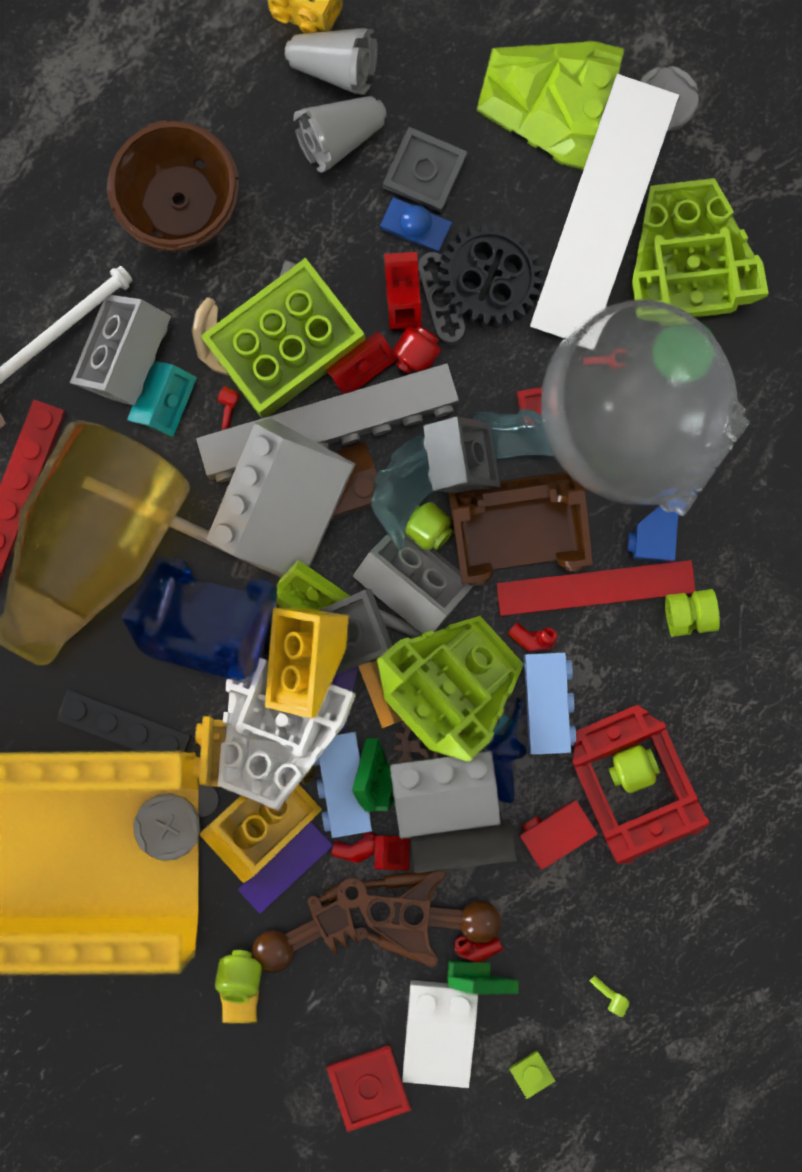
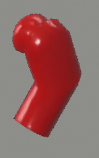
[331,832,378,863]
[453,936,505,962]

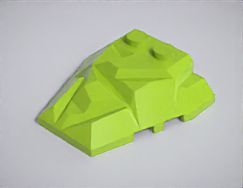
[477,41,624,170]
[632,178,768,321]

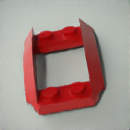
[572,705,710,864]

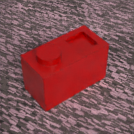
[518,799,598,870]

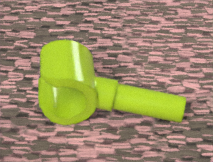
[590,975,629,1017]

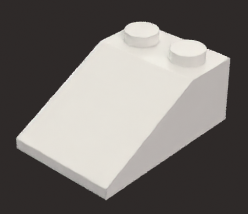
[402,980,478,1088]

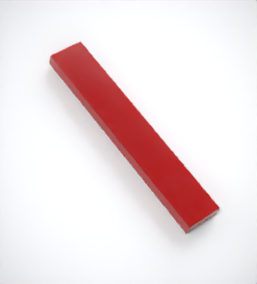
[496,560,696,617]

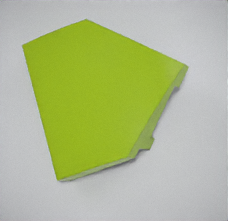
[275,560,350,610]

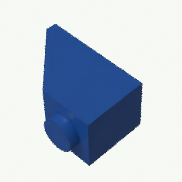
[627,494,680,563]

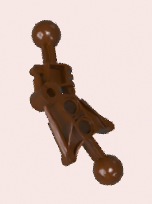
[252,868,502,973]

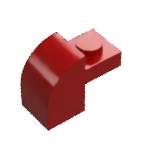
[384,252,422,329]

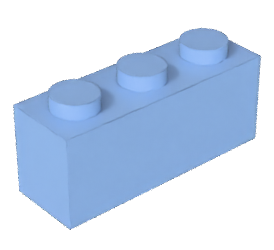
[524,653,576,754]
[314,732,372,838]

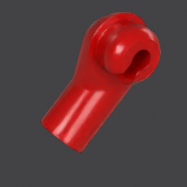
[507,622,557,653]

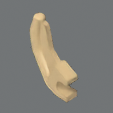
[192,298,228,376]

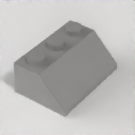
[70,295,171,406]
[353,522,473,634]
[390,751,500,839]

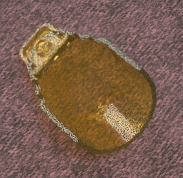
[0,420,190,665]

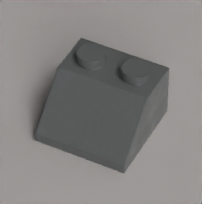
[423,416,500,493]

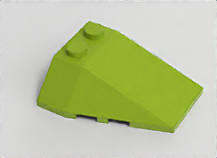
[377,616,524,762]

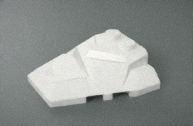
[218,650,356,810]

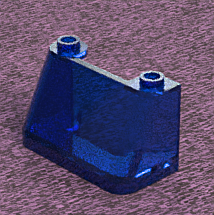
[122,555,278,683]

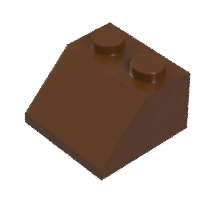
[331,442,385,521]

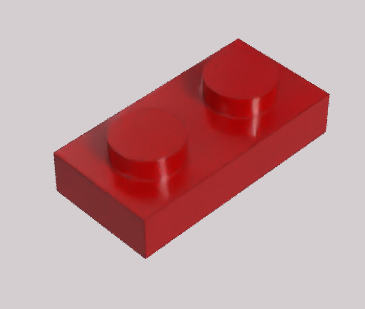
[326,331,397,395]

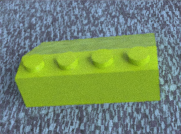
[201,258,366,419]

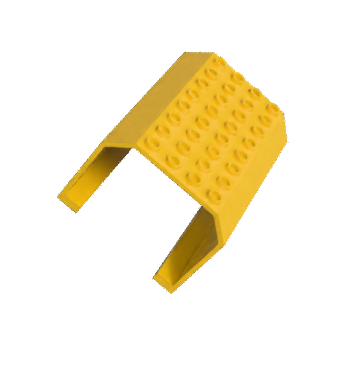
[0,753,199,973]

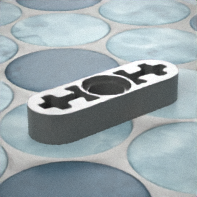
[418,252,465,345]

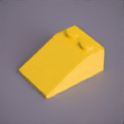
[265,608,349,718]
[199,784,322,883]

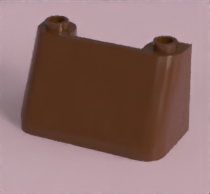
[448,472,593,586]

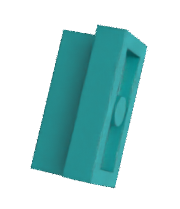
[127,361,197,437]

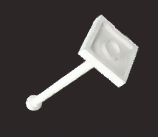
[0,266,133,428]

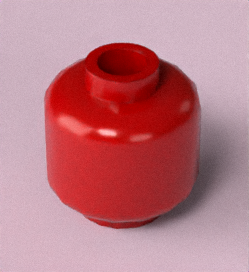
[393,325,441,375]

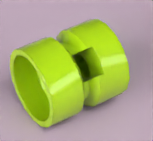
[665,589,720,637]

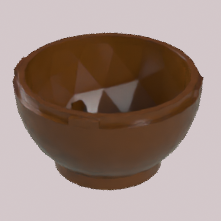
[107,120,239,252]

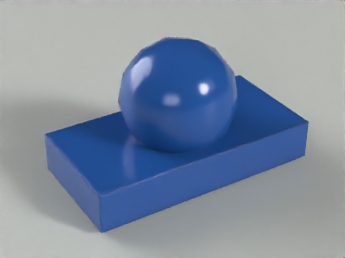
[380,197,452,253]

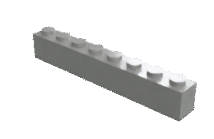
[196,363,459,483]

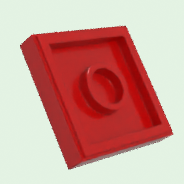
[326,1044,411,1132]

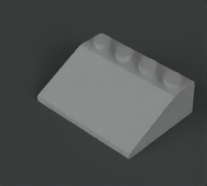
[206,418,355,574]

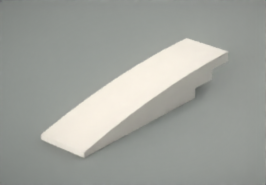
[530,74,679,347]

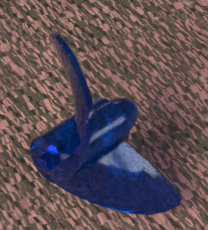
[479,697,527,804]

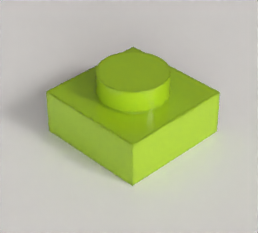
[509,1050,555,1099]

